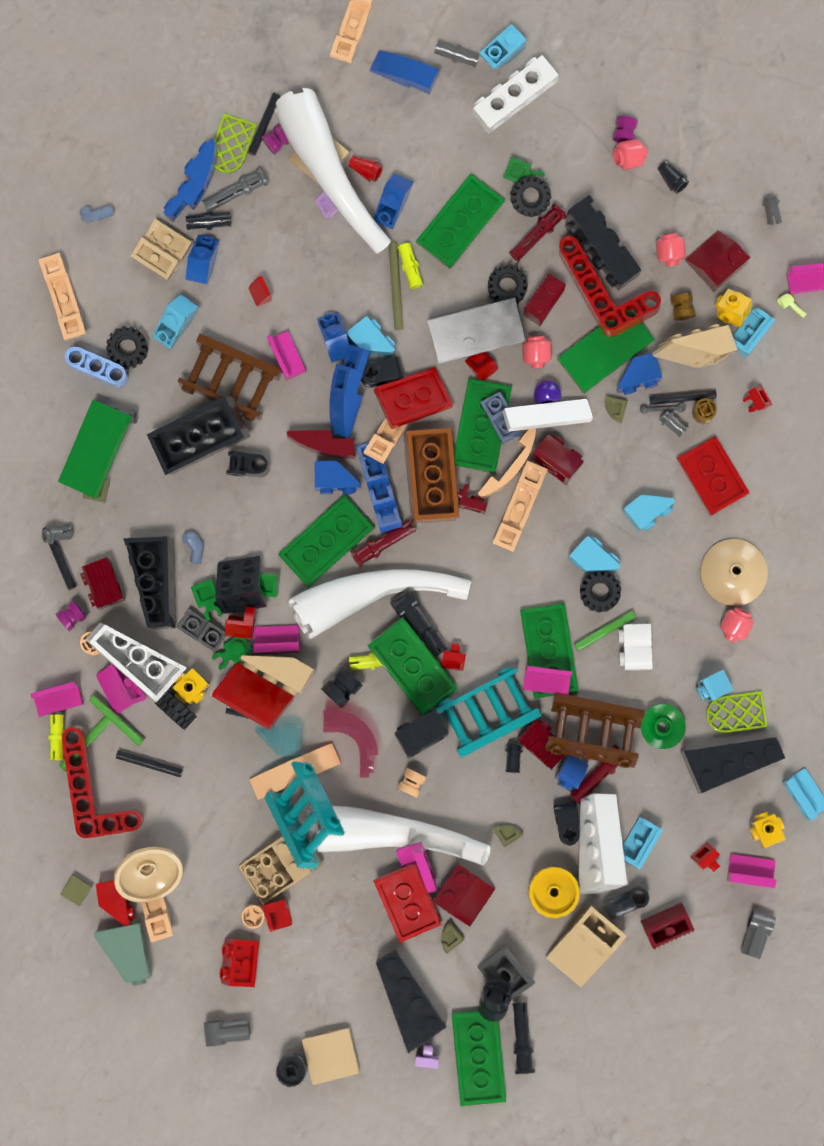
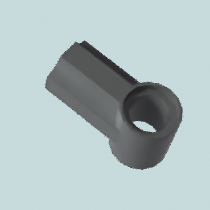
[741,910,776,959]
[204,1019,250,1046]

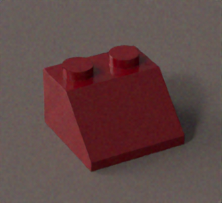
[685,231,751,292]
[531,434,584,486]
[432,864,495,927]

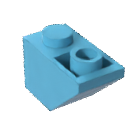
[479,24,526,70]
[152,295,199,350]
[346,316,396,357]
[622,495,676,532]
[568,536,621,573]
[696,669,734,703]

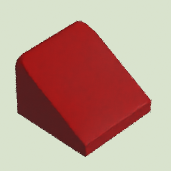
[248,276,272,306]
[465,352,498,381]

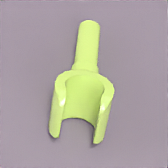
[777,294,807,318]

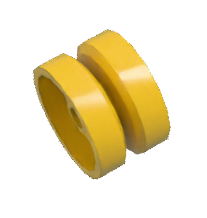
[528,866,580,918]

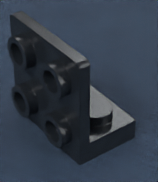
[215,556,267,614]

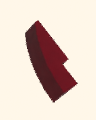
[287,430,355,460]

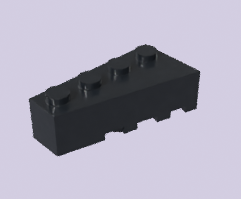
[565,194,641,291]
[123,536,176,630]
[681,737,785,794]
[376,949,446,1054]

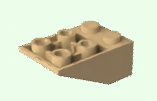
[652,324,737,368]
[240,656,315,696]
[238,836,323,905]
[546,905,627,987]

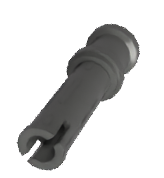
[202,167,268,213]

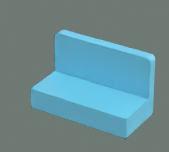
[782,769,824,821]

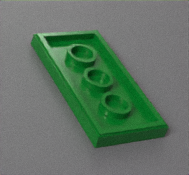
[416,173,505,270]
[557,310,655,394]
[454,378,512,474]
[58,399,132,499]
[278,495,375,588]
[520,603,579,699]
[367,617,458,716]
[451,1010,506,1107]

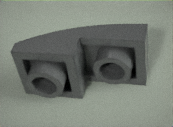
[176,609,226,653]

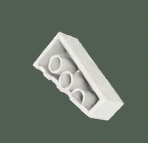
[85,623,186,702]
[579,794,627,894]

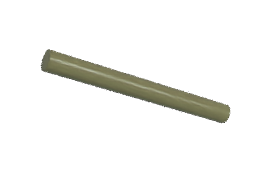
[388,242,403,331]

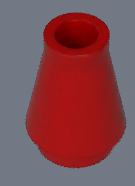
[348,155,383,182]

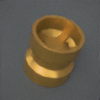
[670,293,696,321]
[692,398,717,424]

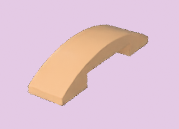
[330,0,373,63]
[39,253,86,341]
[364,418,409,464]
[477,428,536,498]
[493,461,548,552]
[249,743,341,800]
[126,853,174,943]

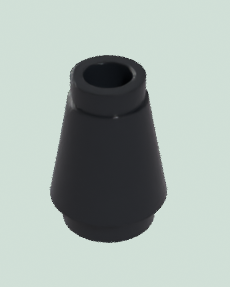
[657,161,689,194]

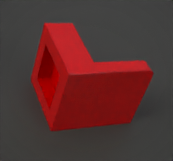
[225,607,255,639]
[263,899,293,932]

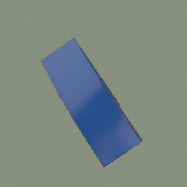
[370,51,439,95]

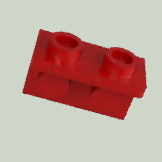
[219,938,259,987]

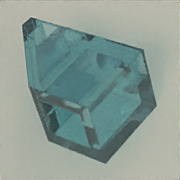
[255,724,302,756]

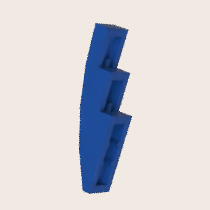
[356,442,402,533]

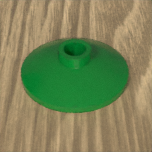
[641,704,686,749]

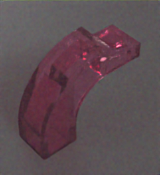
[323,709,378,778]

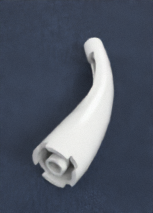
[275,88,391,254]
[287,569,471,640]
[305,806,491,865]

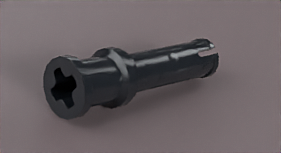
[512,1002,535,1074]

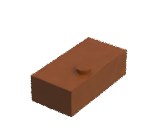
[404,428,459,524]

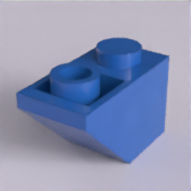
[373,173,414,230]
[185,235,219,284]
[317,312,349,363]
[616,353,662,395]
[314,461,360,495]
[555,755,589,791]

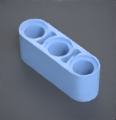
[65,347,129,388]

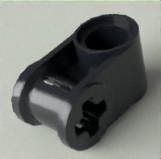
[361,357,404,388]
[226,451,270,477]
[553,801,580,846]

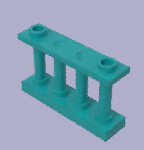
[436,666,541,758]
[264,761,345,869]

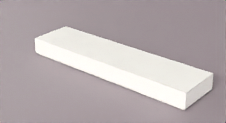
[503,399,593,432]

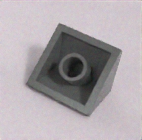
[478,945,535,1000]

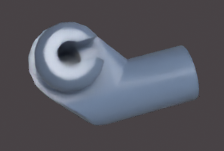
[79,205,113,223]
[182,532,204,564]

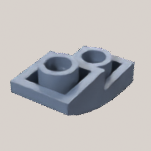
[480,392,522,444]

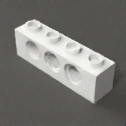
[473,55,559,134]

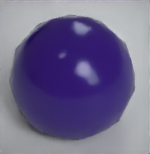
[533,380,562,404]

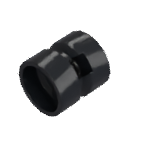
[321,666,363,709]
[478,979,512,1022]
[276,1053,307,1087]

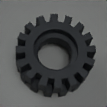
[510,176,551,217]
[487,264,528,304]
[106,326,148,369]
[580,571,622,613]
[155,690,197,730]

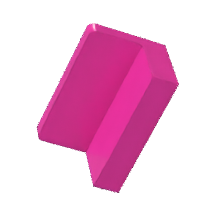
[786,263,824,295]
[266,331,306,381]
[253,625,300,654]
[96,664,147,714]
[523,666,572,695]
[30,682,84,717]
[396,841,437,893]
[727,854,776,888]

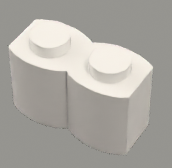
[618,624,652,671]

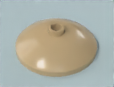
[700,539,768,606]
[114,847,183,903]

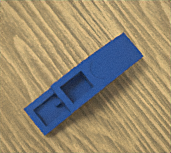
[163,138,217,222]
[329,345,370,438]

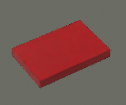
[374,367,453,429]
[677,436,750,516]
[212,663,294,730]
[373,862,442,943]

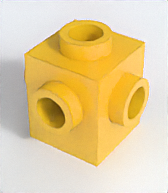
[715,289,752,328]
[173,668,210,704]
[749,811,786,848]

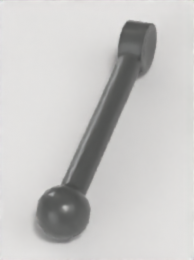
[640,403,686,414]

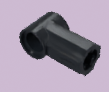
[390,590,432,636]
[604,886,649,920]

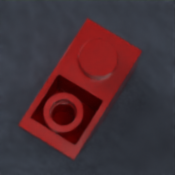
[95,880,135,926]

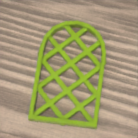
[214,114,257,174]
[706,691,767,733]

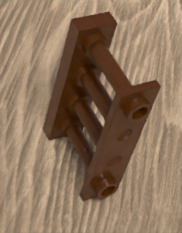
[177,333,282,422]
[545,693,645,768]

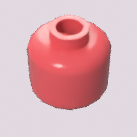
[613,139,647,170]
[656,233,686,266]
[522,336,552,368]
[720,607,754,642]

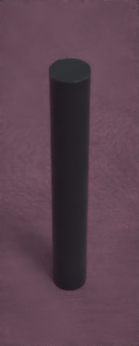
[247,93,281,156]
[649,390,717,405]
[42,526,76,591]
[116,750,183,778]

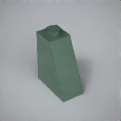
[94,922,151,986]

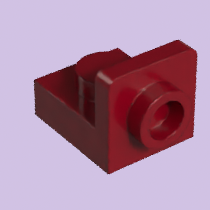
[457,483,488,515]

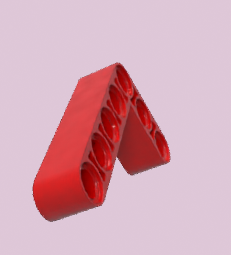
[559,236,661,337]
[62,727,144,839]

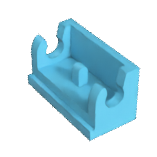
[733,308,775,359]
[623,817,663,869]

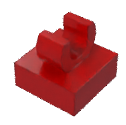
[743,386,773,413]
[441,643,466,671]
[690,842,720,872]

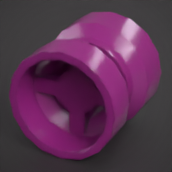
[612,116,638,143]
[261,124,289,155]
[55,600,87,632]

